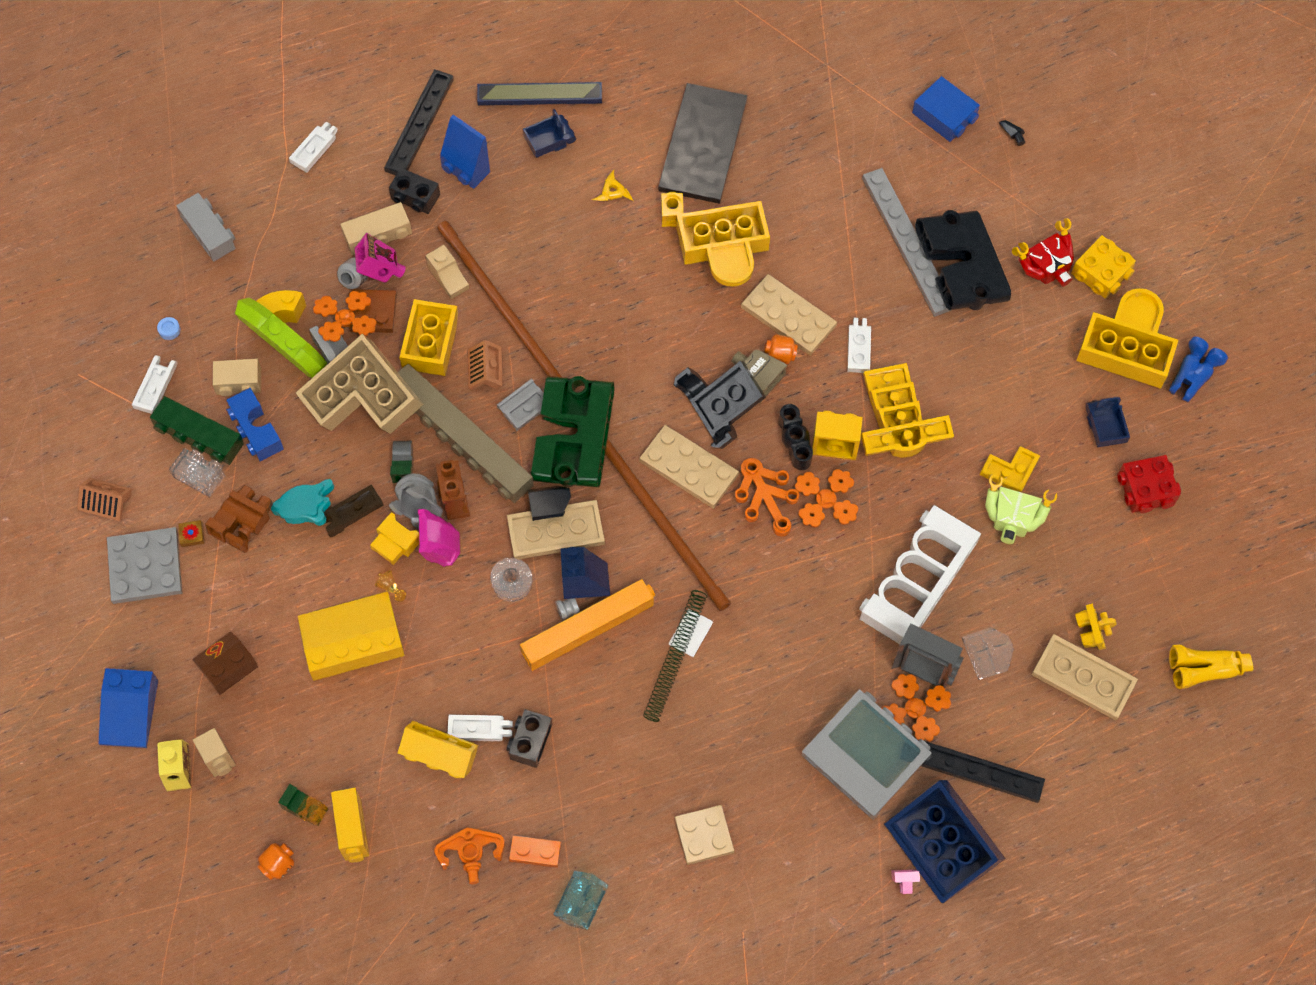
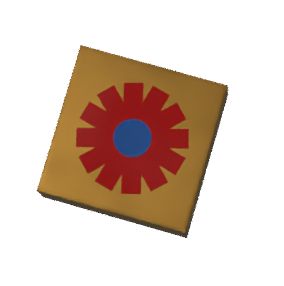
[178,520,205,547]

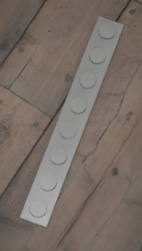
[862,168,952,317]

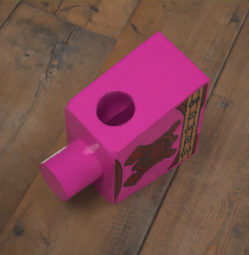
[355,233,406,282]

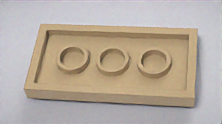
[741,274,837,356]
[639,425,739,509]
[507,500,605,560]
[1032,634,1138,720]

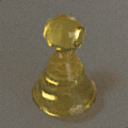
[375,570,406,602]

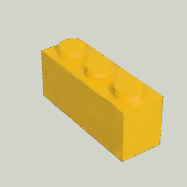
[398,721,479,778]

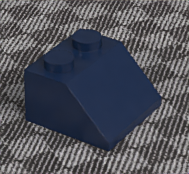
[560,547,610,599]

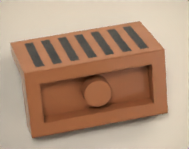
[468,340,503,390]
[77,477,132,521]

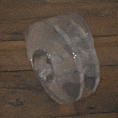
[490,558,533,602]

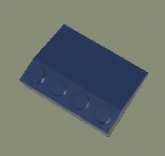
[884,780,1006,904]

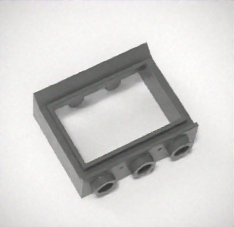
[891,623,964,688]

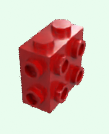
[1117,455,1181,513]

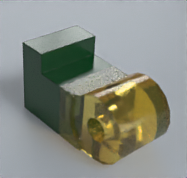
[278,784,329,826]

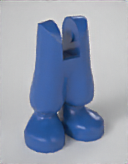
[1169,337,1228,402]

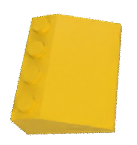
[298,592,405,681]

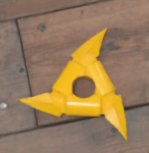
[591,170,633,201]

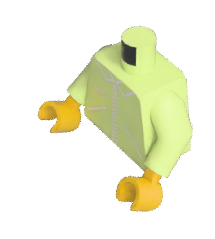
[985,474,1058,544]

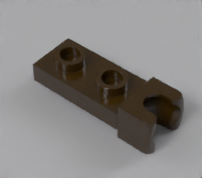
[324,485,384,537]

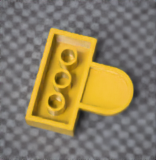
[676,201,770,287]
[1076,288,1178,389]

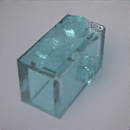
[553,870,609,930]

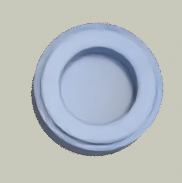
[157,317,181,340]

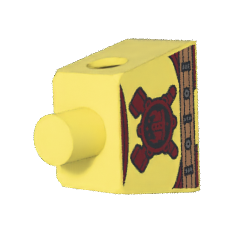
[157,740,191,791]

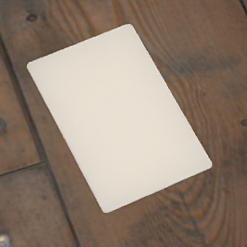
[669,609,713,657]

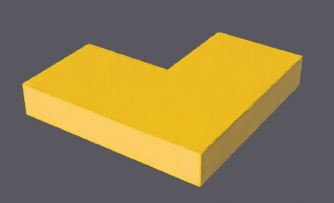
[980,446,1040,492]

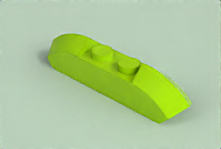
[235,298,327,378]

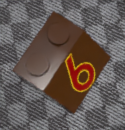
[192,631,258,695]

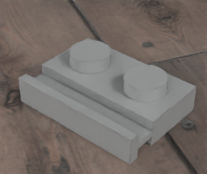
[497,379,544,431]

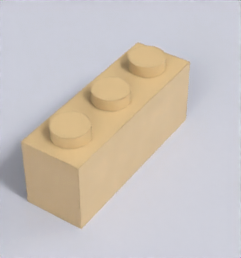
[340,202,412,255]

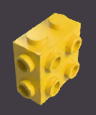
[1071,235,1136,299]

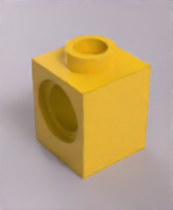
[661,192,684,227]

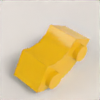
[248,290,306,328]

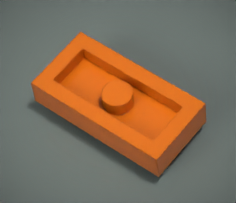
[509,836,561,868]

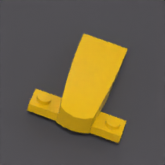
[861,363,954,458]

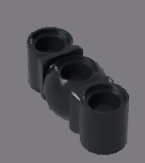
[779,404,813,471]

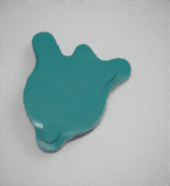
[271,479,335,526]

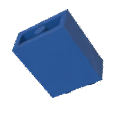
[912,76,980,142]

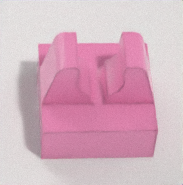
[891,869,920,894]

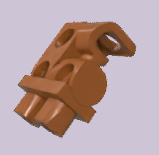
[436,460,470,520]
[205,485,273,553]

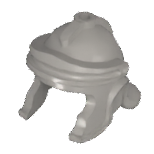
[389,473,443,528]

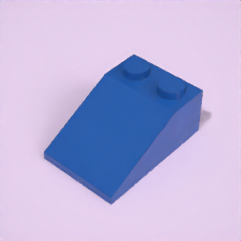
[440,115,490,189]
[99,668,159,748]

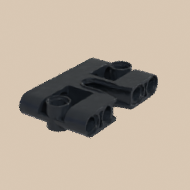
[915,210,1011,310]

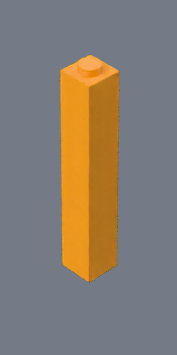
[520,579,655,671]

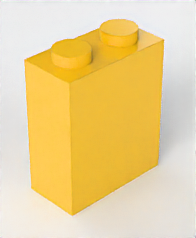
[331,788,369,863]

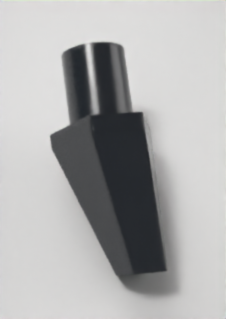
[999,120,1025,146]

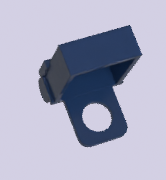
[523,109,576,158]
[1086,397,1130,448]

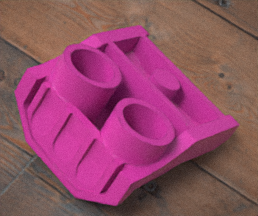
[418,509,460,567]

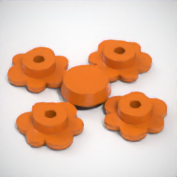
[313,291,377,342]
[795,469,858,528]
[880,674,951,742]

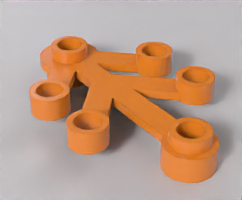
[735,458,799,537]

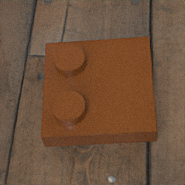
[349,289,397,333]

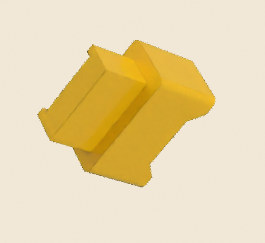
[370,512,420,565]

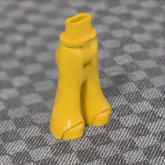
[1169,645,1253,689]

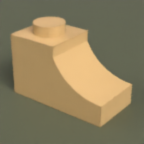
[426,245,469,299]

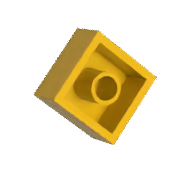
[812,411,863,460]

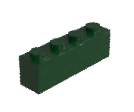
[150,396,244,465]

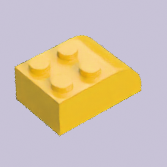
[400,299,458,376]

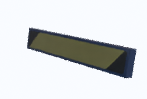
[477,82,602,106]

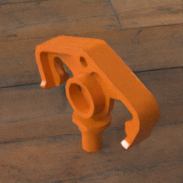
[434,828,505,884]

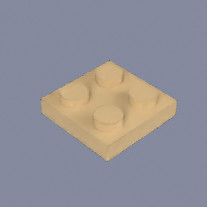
[675,805,734,865]

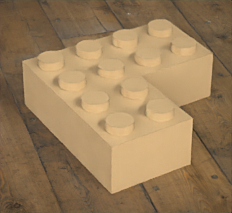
[296,334,424,434]

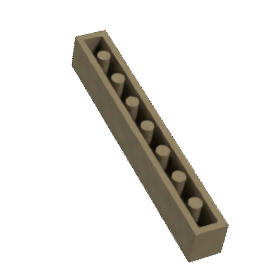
[398,364,534,504]

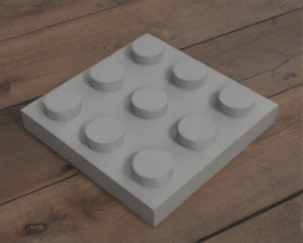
[107,527,183,604]

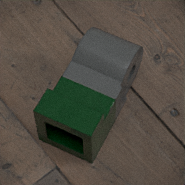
[390,441,414,483]

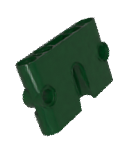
[531,376,615,488]

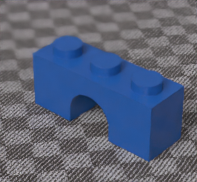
[226,388,284,461]

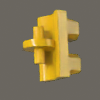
[1075,603,1117,650]

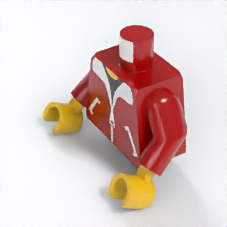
[1012,218,1074,287]

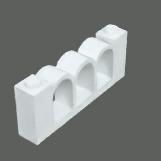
[859,505,981,644]

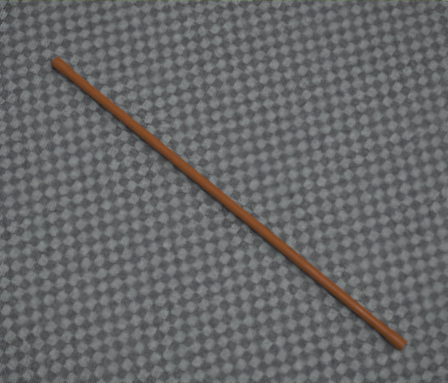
[437,221,731,611]

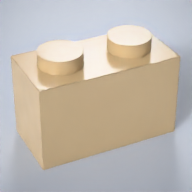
[213,359,261,396]
[193,728,236,777]

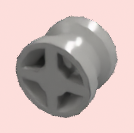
[555,598,580,622]

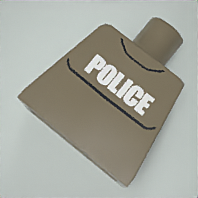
[731,350,787,404]

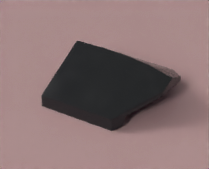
[528,486,571,521]

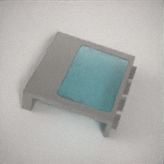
[802,689,932,820]

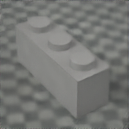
[176,193,236,262]

